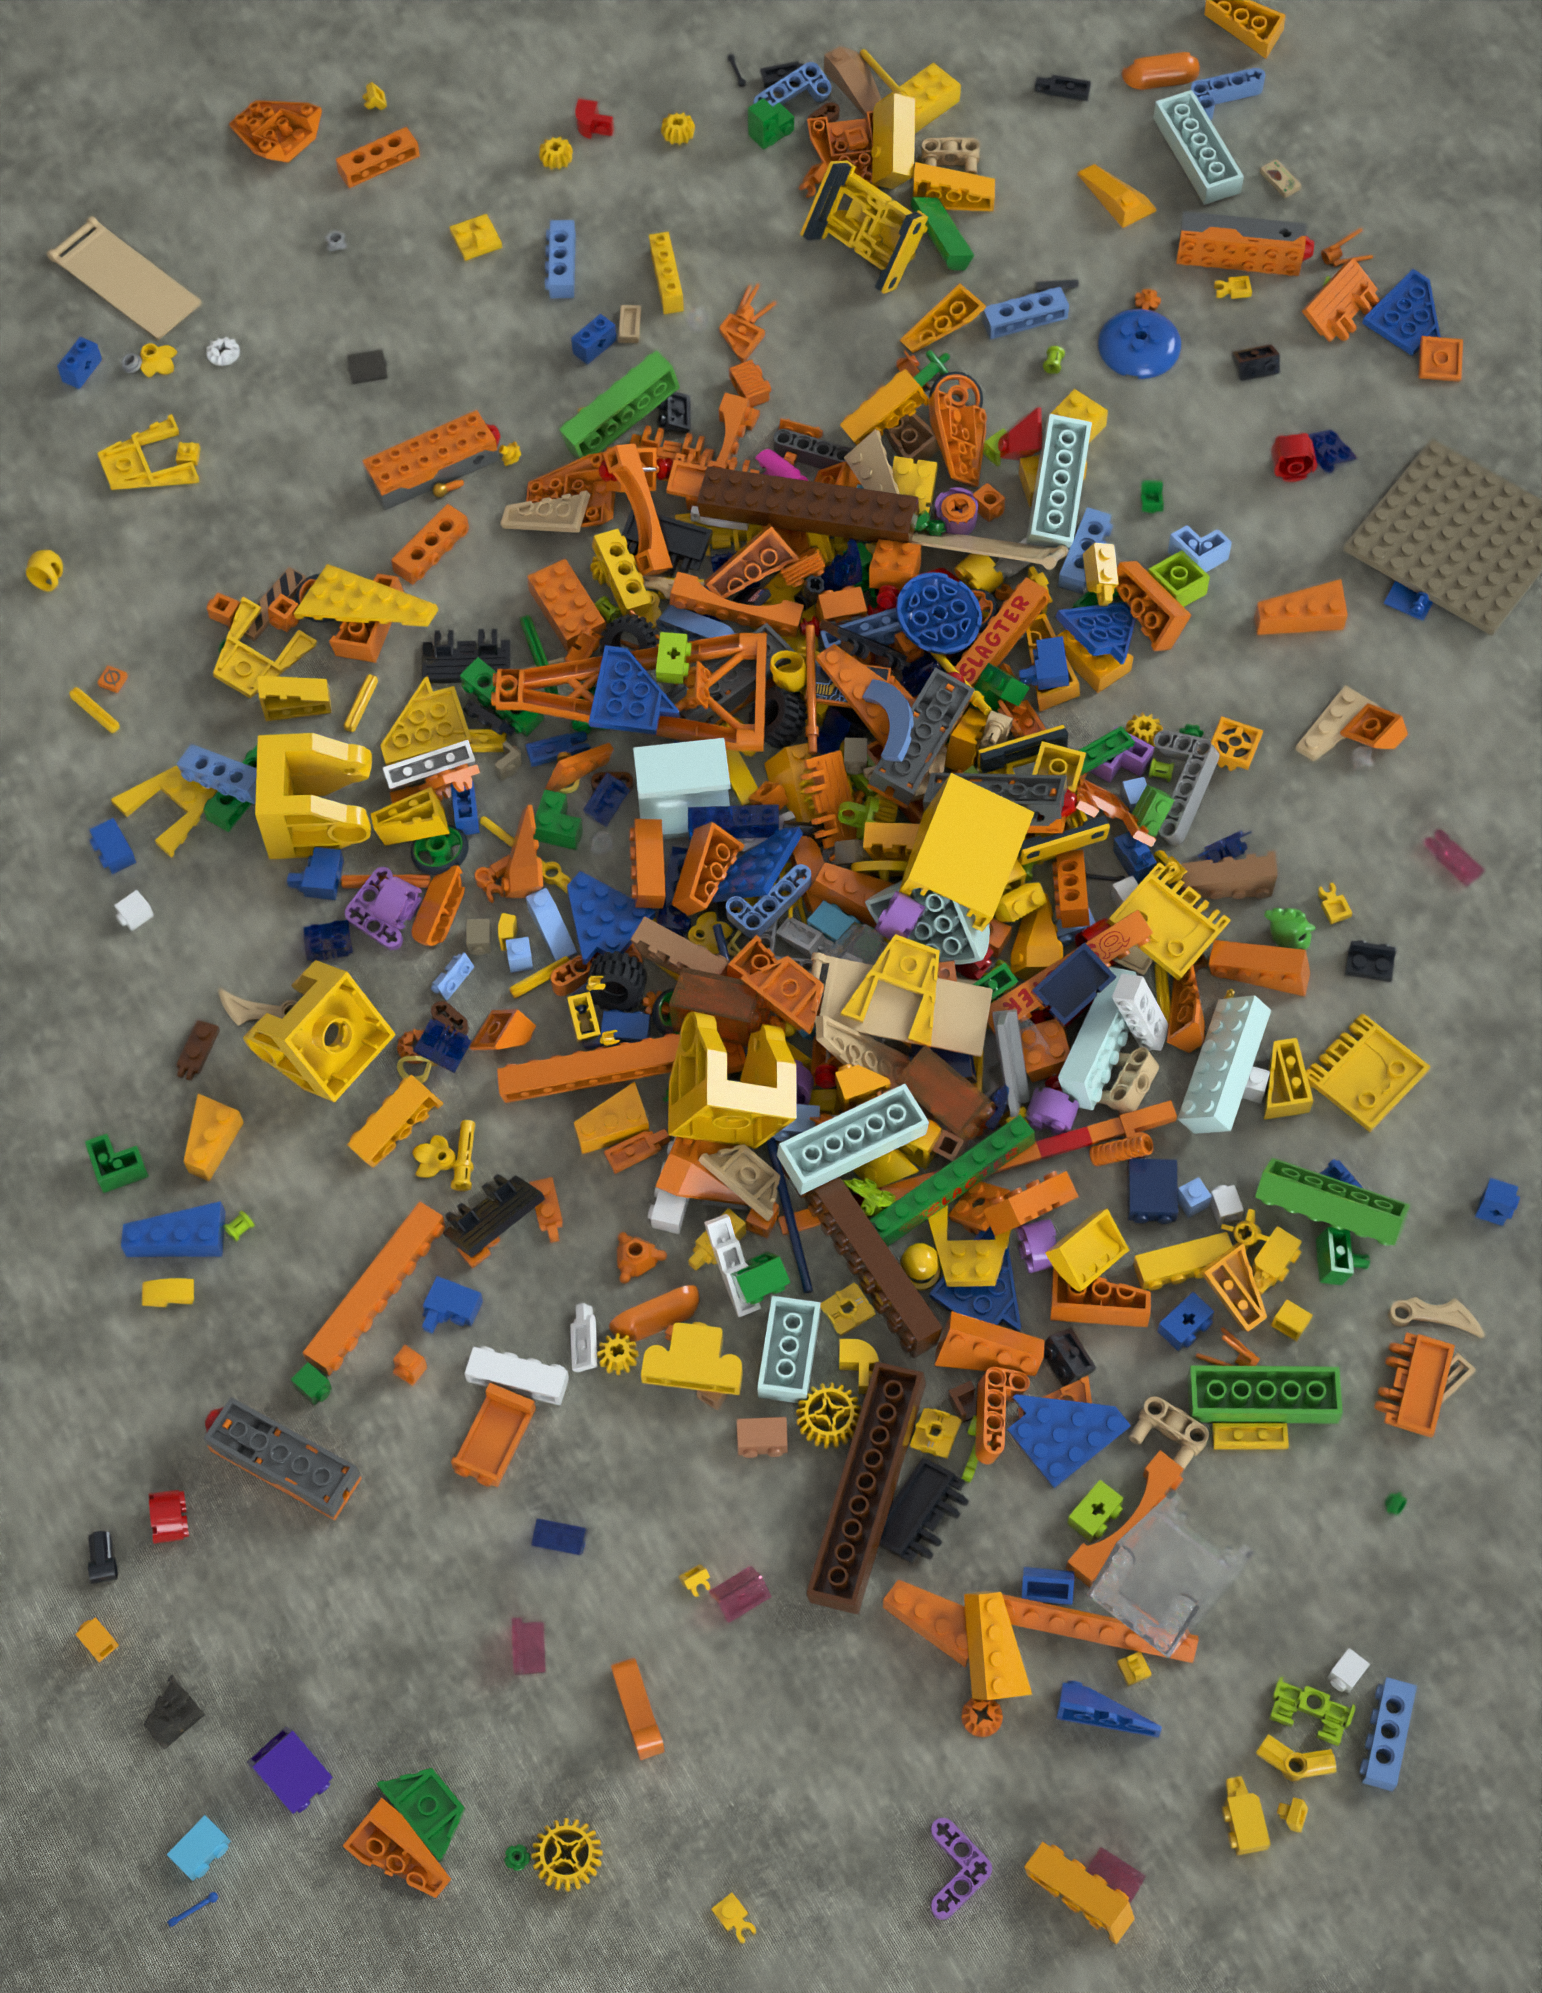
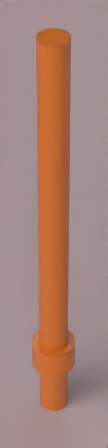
[805,625,819,755]

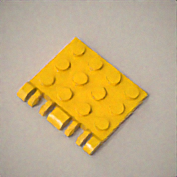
[1107,862,1231,981]
[1306,1014,1431,1132]

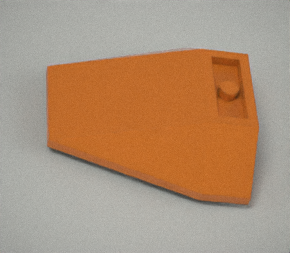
[229,100,322,163]
[807,111,879,188]
[929,390,987,487]
[526,452,615,527]
[655,1137,749,1206]

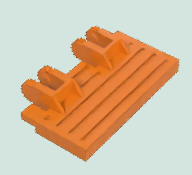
[1302,257,1380,342]
[629,425,714,481]
[666,448,760,500]
[800,750,857,849]
[1374,1332,1455,1438]

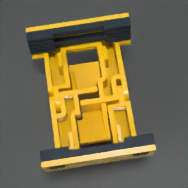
[800,160,928,294]
[978,725,1110,866]

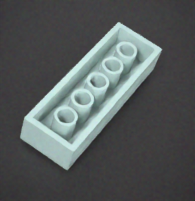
[1153,90,1244,205]
[1026,414,1092,550]
[1058,967,1137,1110]
[1177,995,1271,1134]
[777,1084,929,1195]

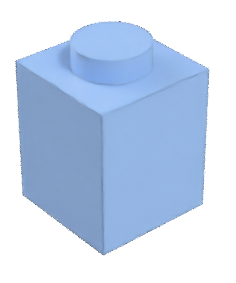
[1121,777,1147,814]
[506,937,533,973]
[1178,1177,1212,1218]

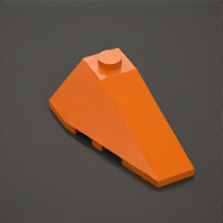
[501,805,543,898]

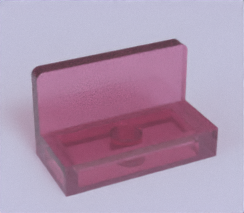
[709,1566,772,1623]
[512,1617,546,1675]
[1086,1847,1146,1904]

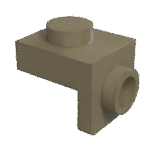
[494,741,522,781]

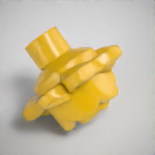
[499,441,521,466]

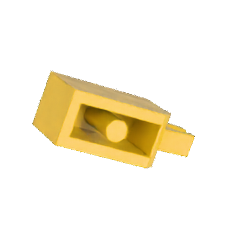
[1083,543,1119,606]
[688,1208,746,1271]
[1252,1226,1302,1296]
[1222,1776,1271,1855]

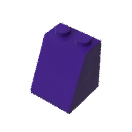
[247,1727,333,1814]

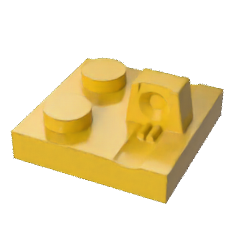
[449,213,503,261]

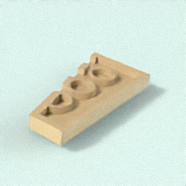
[844,429,900,494]
[500,491,590,533]
[1295,685,1382,761]

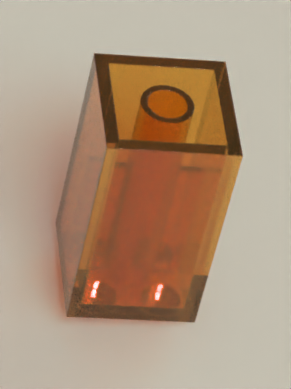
[669,967,770,1047]
[894,1045,997,1142]

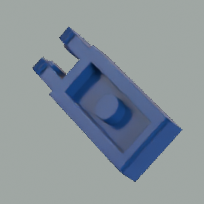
[525,731,591,767]

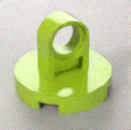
[838,796,879,840]

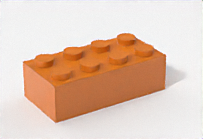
[527,558,606,653]

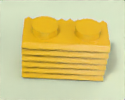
[995,882,1047,922]

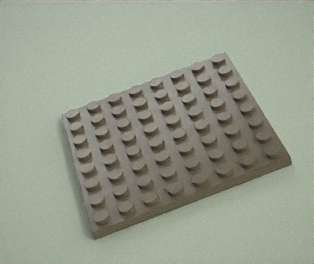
[1343,439,1542,636]

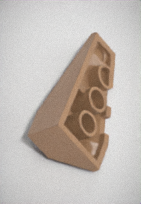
[824,46,881,117]

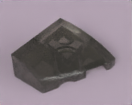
[143,1675,205,1750]

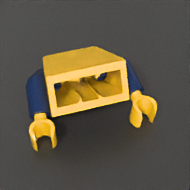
[567,976,620,1050]

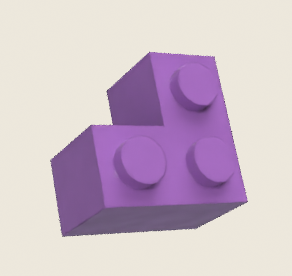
[1091,726,1154,783]

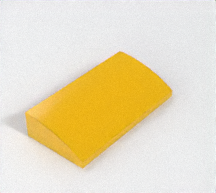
[1045,1208,1129,1292]

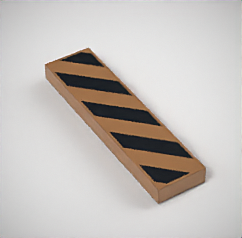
[244,567,307,641]

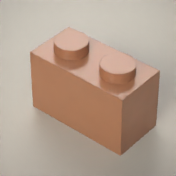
[737,1417,788,1458]

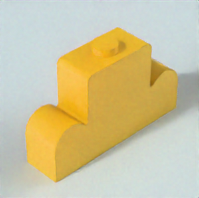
[641,1322,743,1395]

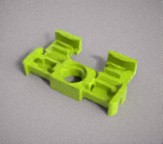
[1269,1676,1356,1746]

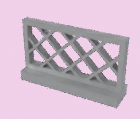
[993,1009,1030,1117]

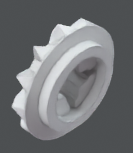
[206,336,240,366]

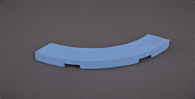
[862,679,914,762]

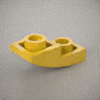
[142,1278,194,1307]

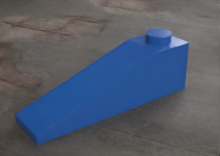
[1056,1680,1162,1738]

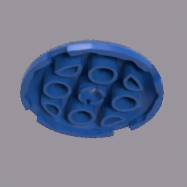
[1098,309,1181,379]
[896,572,982,655]

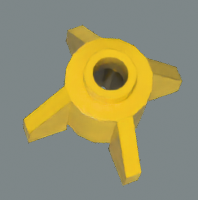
[1221,1209,1270,1252]

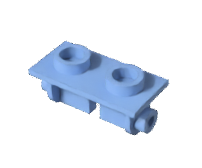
[431,952,474,1001]

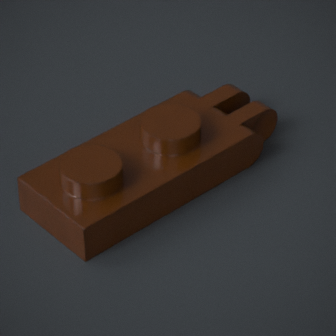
[177,1019,220,1081]

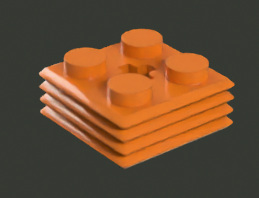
[780,546,826,588]

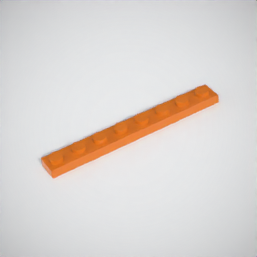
[1002,1594,1199,1663]

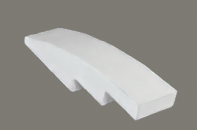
[776,917,863,970]
[704,1214,761,1317]

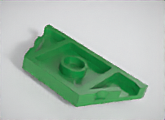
[376,1768,465,1863]

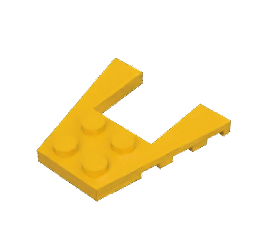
[97,414,199,490]
[213,596,317,699]
[111,765,218,858]
[840,934,940,1048]
[928,1205,1012,1287]

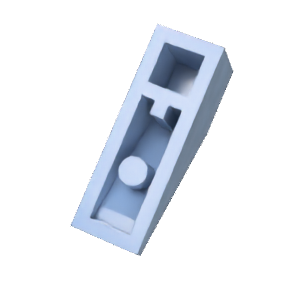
[526,888,577,961]

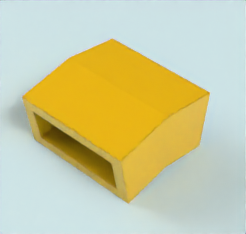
[498,913,518,951]
[808,1089,840,1115]
[1270,1299,1313,1342]

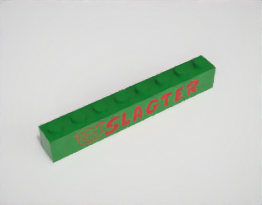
[870,1115,1035,1247]

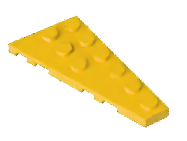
[294,564,439,627]

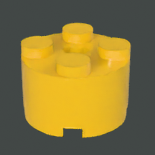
[954,553,1004,602]

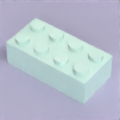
[757,1296,821,1403]

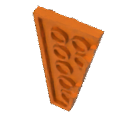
[815,644,915,748]

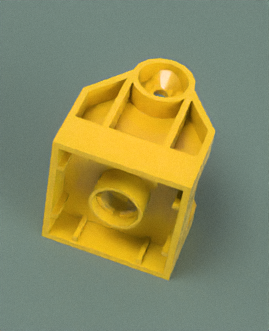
[255,733,372,859]
[243,960,396,1103]
[668,1012,796,1149]

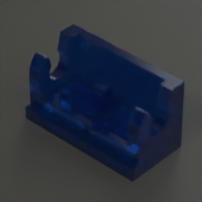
[583,773,630,827]
[531,1518,589,1556]

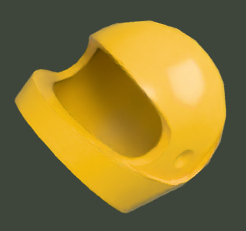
[26,549,63,592]
[770,650,807,693]
[900,1243,940,1290]

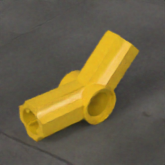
[1256,1734,1336,1781]

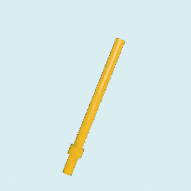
[860,49,908,96]
[929,652,992,715]

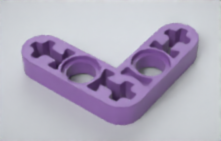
[345,867,403,950]
[931,1818,992,1920]

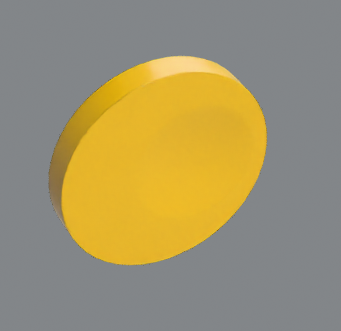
[851,861,908,882]

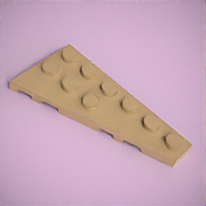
[816,1015,918,1103]

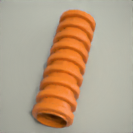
[1090,1134,1153,1167]

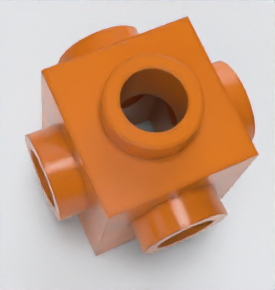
[268,593,300,632]

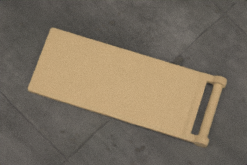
[46,216,202,340]
[911,529,1069,569]
[811,952,993,1056]

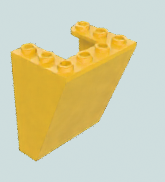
[899,773,1034,932]

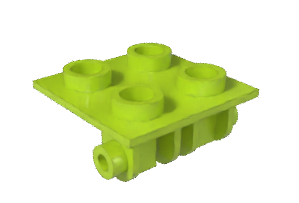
[842,1178,897,1216]

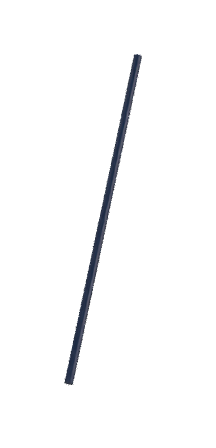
[712,924,813,1294]

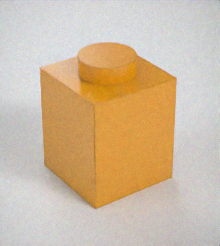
[75,1617,119,1662]

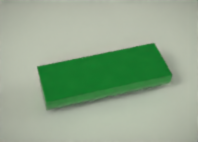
[910,197,975,271]

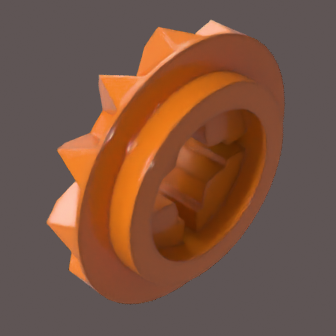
[941,493,976,525]
[397,1028,434,1064]
[961,1697,1003,1737]

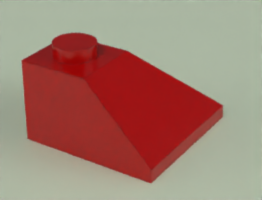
[998,407,1042,461]

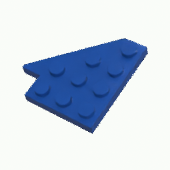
[1362,269,1441,356]
[1055,602,1136,665]
[589,645,679,735]
[712,827,803,902]
[567,871,655,965]
[929,1227,1021,1332]
[1007,1394,1131,1489]

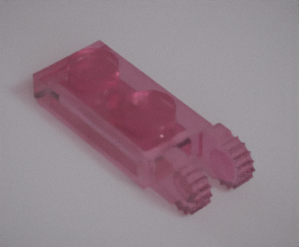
[1424,829,1485,887]

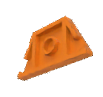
[741,956,824,1035]

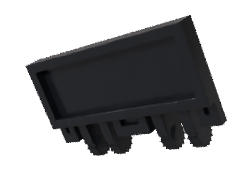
[621,509,713,576]
[819,619,911,673]
[422,629,511,684]
[443,1174,545,1258]
[879,1457,969,1564]

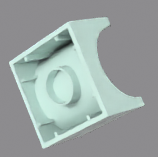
[633,738,733,839]

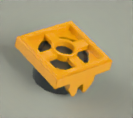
[1206,716,1264,771]

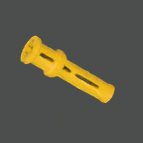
[450,1120,475,1192]

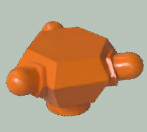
[617,1232,667,1284]

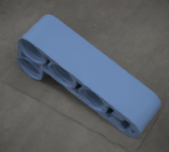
[752,62,831,107]
[1190,68,1266,121]
[656,605,735,660]
[726,864,812,939]

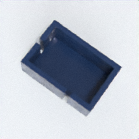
[1031,942,1117,1027]

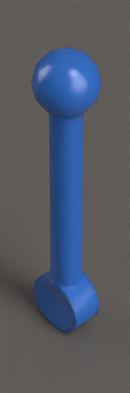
[167,1892,218,1927]

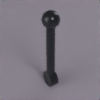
[727,54,746,87]
[1085,871,1126,882]

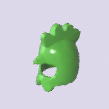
[1264,908,1316,949]

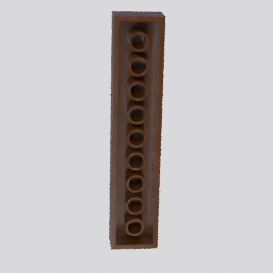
[697,466,919,543]
[782,1166,943,1359]
[806,1362,926,1615]

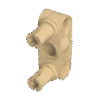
[921,137,980,175]
[976,711,1013,774]
[1096,1047,1159,1115]
[1128,1397,1209,1471]

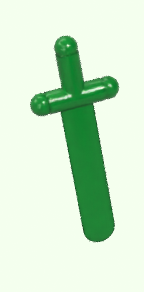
[913,350,950,387]

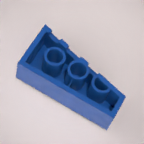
[121,1201,226,1257]

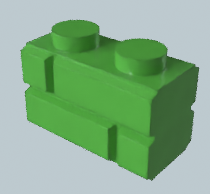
[1132,785,1175,837]

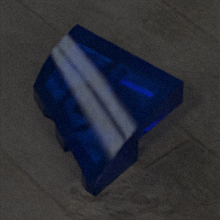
[821,539,862,592]
[980,1083,1009,1130]

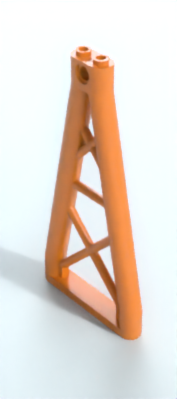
[491,633,767,752]

